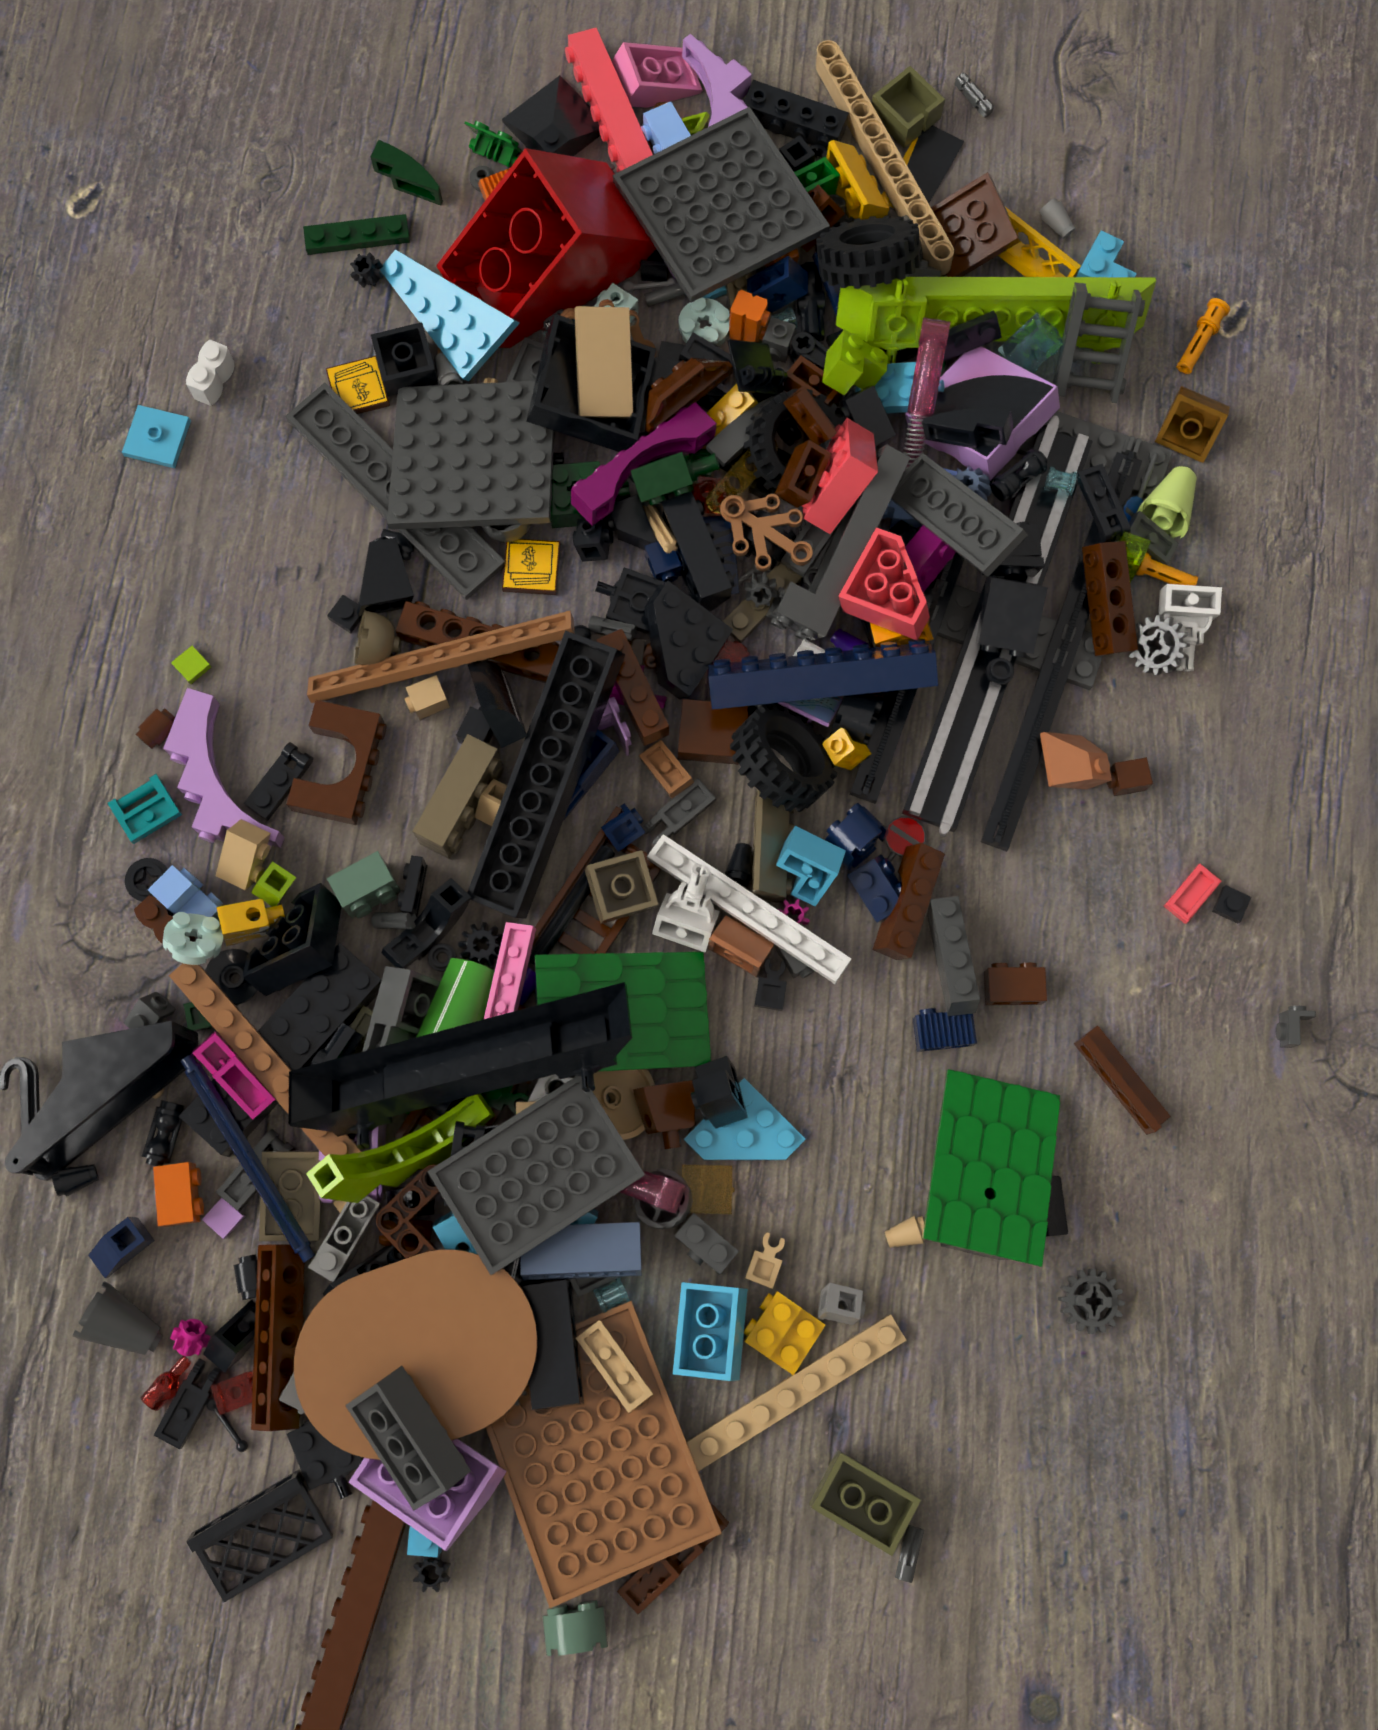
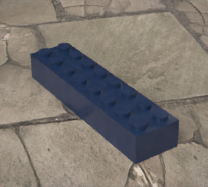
[708,639,938,710]

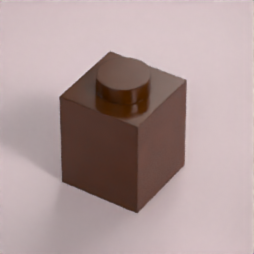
[1107,757,1153,796]

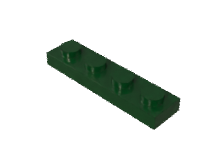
[303,214,410,255]

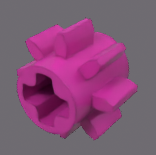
[777,899,810,925]
[170,1319,211,1356]

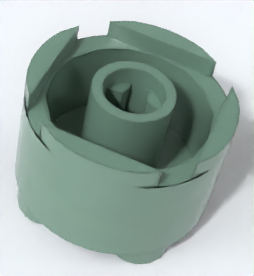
[542,1600,608,1656]

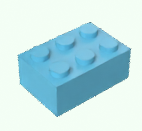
[673,1282,748,1381]

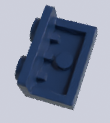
[847,854,902,923]

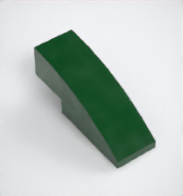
[370,140,443,206]

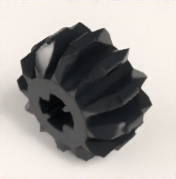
[458,922,503,969]

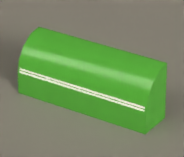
[416,958,495,1037]

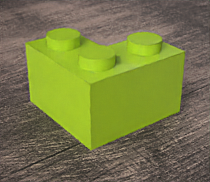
[822,329,888,396]

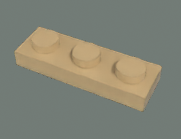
[576,1320,654,1414]

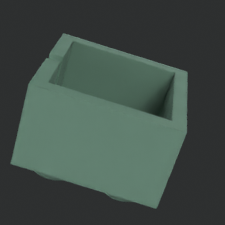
[327,851,401,918]

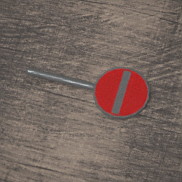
[885,816,926,862]

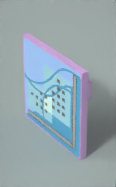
[778,696,842,727]

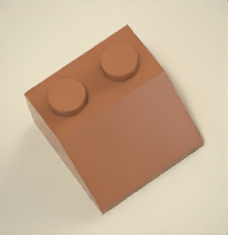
[708,915,775,977]

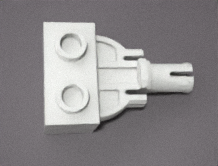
[1158,584,1222,671]
[652,864,720,952]

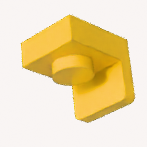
[822,728,871,770]

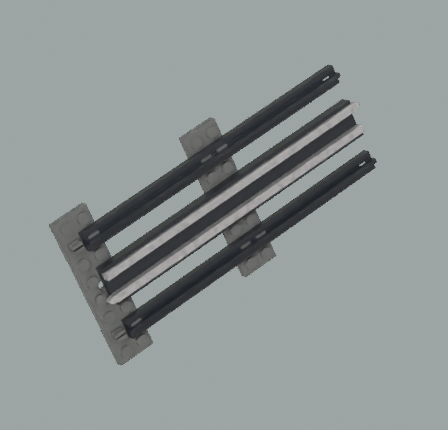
[849,411,1173,852]

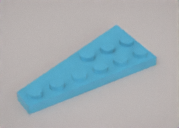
[379,250,520,381]

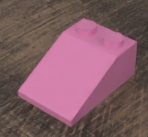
[612,42,703,108]

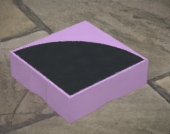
[905,346,1060,481]

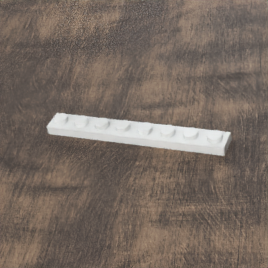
[647,834,851,984]

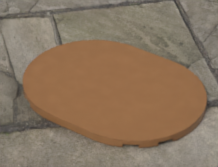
[294,1249,537,1460]

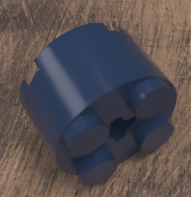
[825,803,889,870]

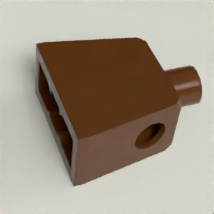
[633,1080,695,1149]

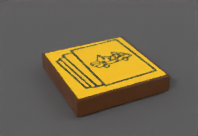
[326,356,390,414]
[502,539,561,595]

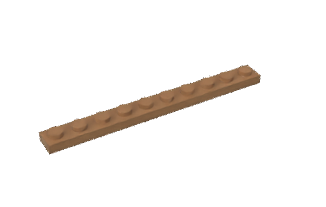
[307,611,574,703]
[169,963,363,1157]

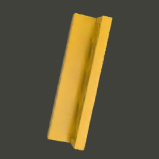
[998,207,1081,277]

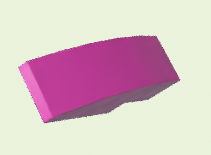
[193,1031,275,1120]

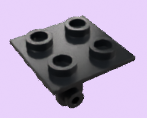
[727,340,788,395]

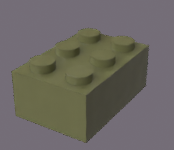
[809,1449,921,1556]

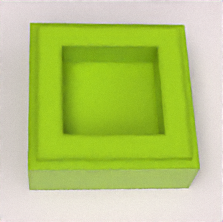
[171,645,212,684]

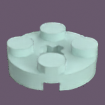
[678,297,730,347]
[163,912,223,965]

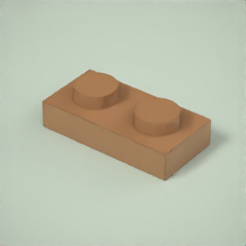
[639,740,694,799]

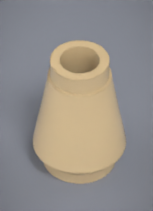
[885,1215,926,1248]

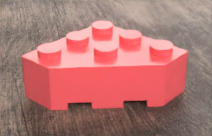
[802,418,878,534]
[838,527,930,640]

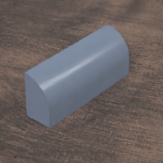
[521,1222,642,1281]

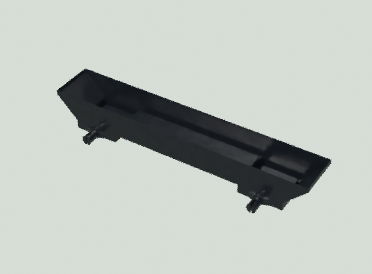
[288,982,632,1150]

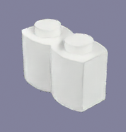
[186,340,234,406]

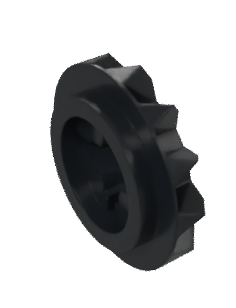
[125,858,168,902]

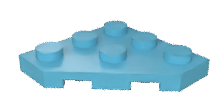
[684,1078,805,1160]

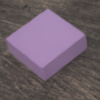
[202,1197,246,1239]

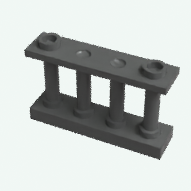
[1053,282,1145,403]

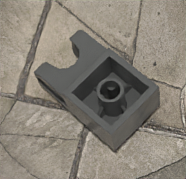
[362,966,440,1052]

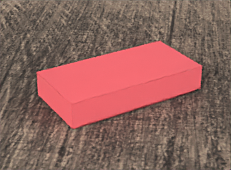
[1164,863,1222,924]

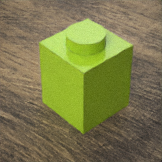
[251,861,296,906]

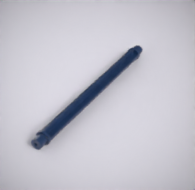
[181,1054,315,1263]

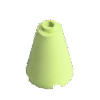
[1137,466,1197,539]

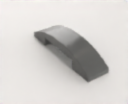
[706,395,784,467]

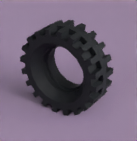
[816,216,922,289]
[744,389,846,490]
[730,704,837,812]

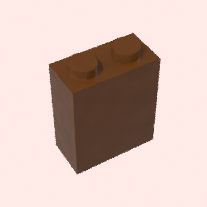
[678,699,751,765]

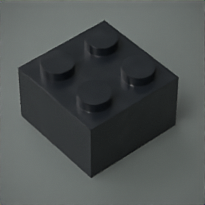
[371,322,438,397]

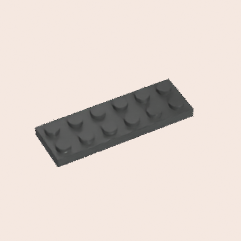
[891,453,1028,577]

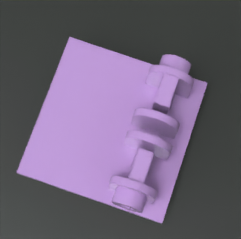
[598,697,632,756]

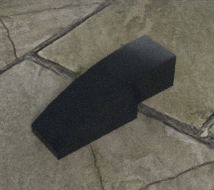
[922,408,1014,449]

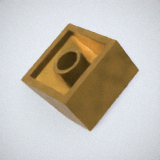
[1155,386,1230,463]

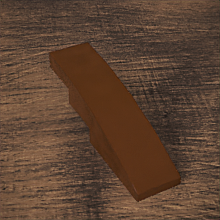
[617,1502,729,1615]

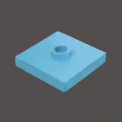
[122,405,191,468]

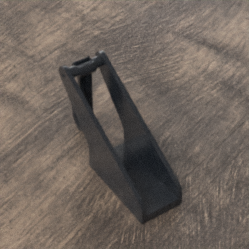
[0,1021,199,1181]

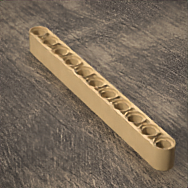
[816,40,954,276]

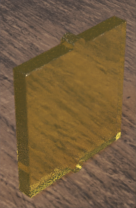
[682,1164,735,1214]

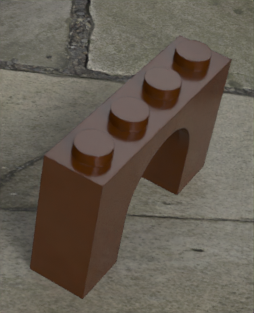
[286,700,387,825]

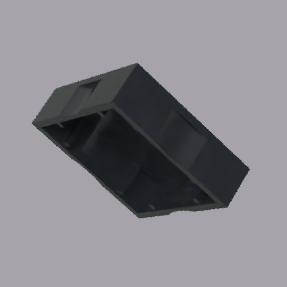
[526,314,656,452]

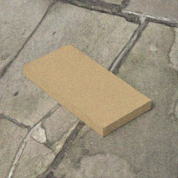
[574,306,633,418]

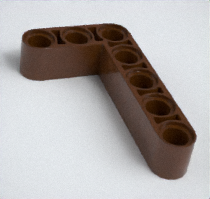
[376,1164,440,1258]

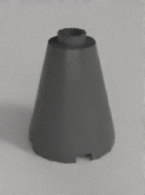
[73,1281,163,1355]

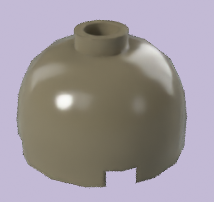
[354,611,400,665]

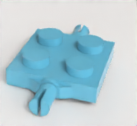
[855,361,945,413]

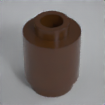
[135,708,175,749]

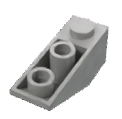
[308,1196,381,1282]

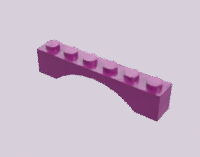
[571,402,717,526]

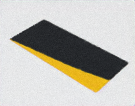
[882,125,964,209]

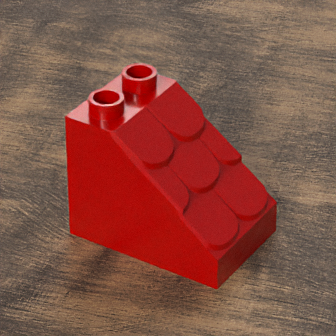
[436,148,656,348]

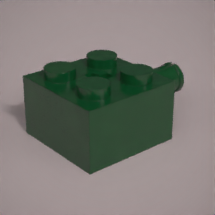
[631,452,720,506]
[551,461,630,529]

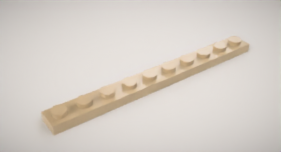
[686,1314,907,1471]

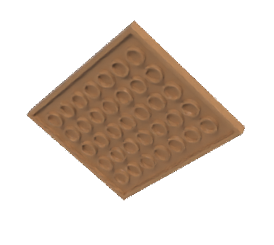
[486,1301,722,1608]

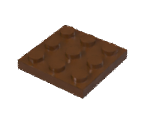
[929,172,1021,277]

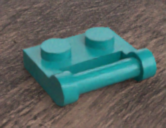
[108,773,182,844]

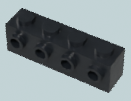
[744,80,849,150]

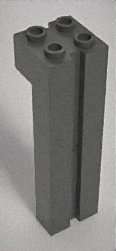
[765,444,911,642]

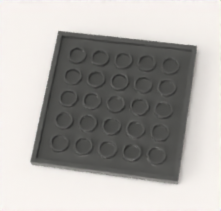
[613,107,830,303]
[387,381,555,530]

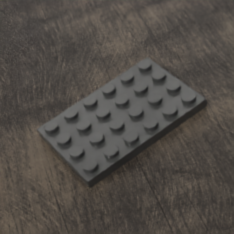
[427,1076,645,1275]

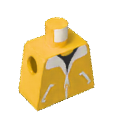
[216,899,285,946]

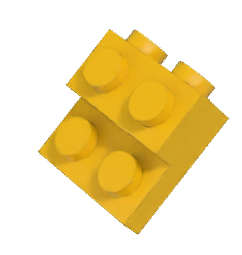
[744,1291,825,1375]

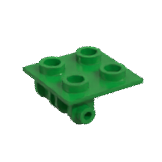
[464,121,523,168]

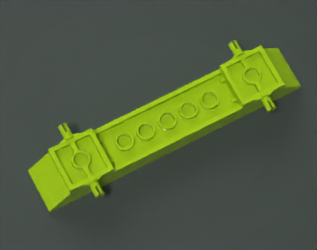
[836,277,1157,364]

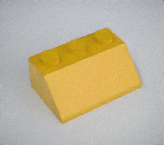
[826,140,890,220]

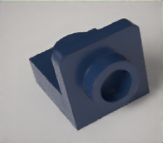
[601,803,645,852]

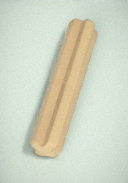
[643,504,678,553]

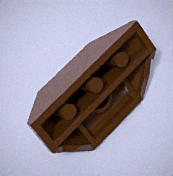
[645,358,733,436]

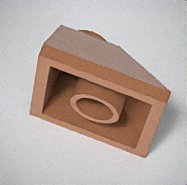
[1040,732,1112,790]

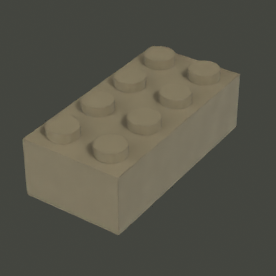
[412,734,504,859]

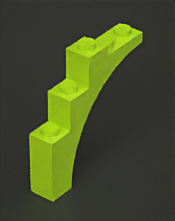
[306,1094,495,1203]

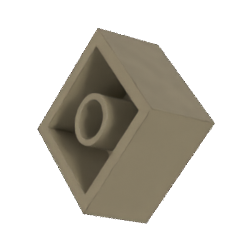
[585,850,659,924]

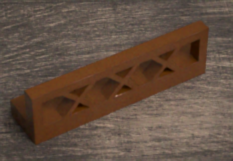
[1074,1025,1171,1135]

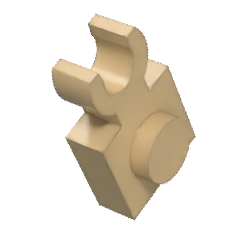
[745,1233,785,1289]

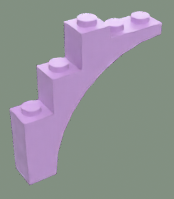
[682,34,752,127]
[163,688,284,849]

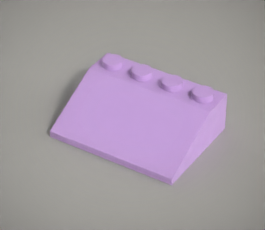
[348,1439,507,1551]

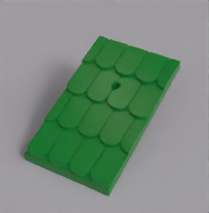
[535,952,711,1072]
[922,1069,1060,1267]

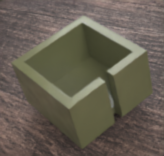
[872,66,945,148]

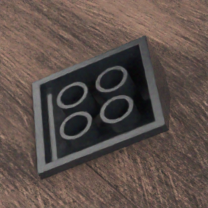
[502,75,600,156]

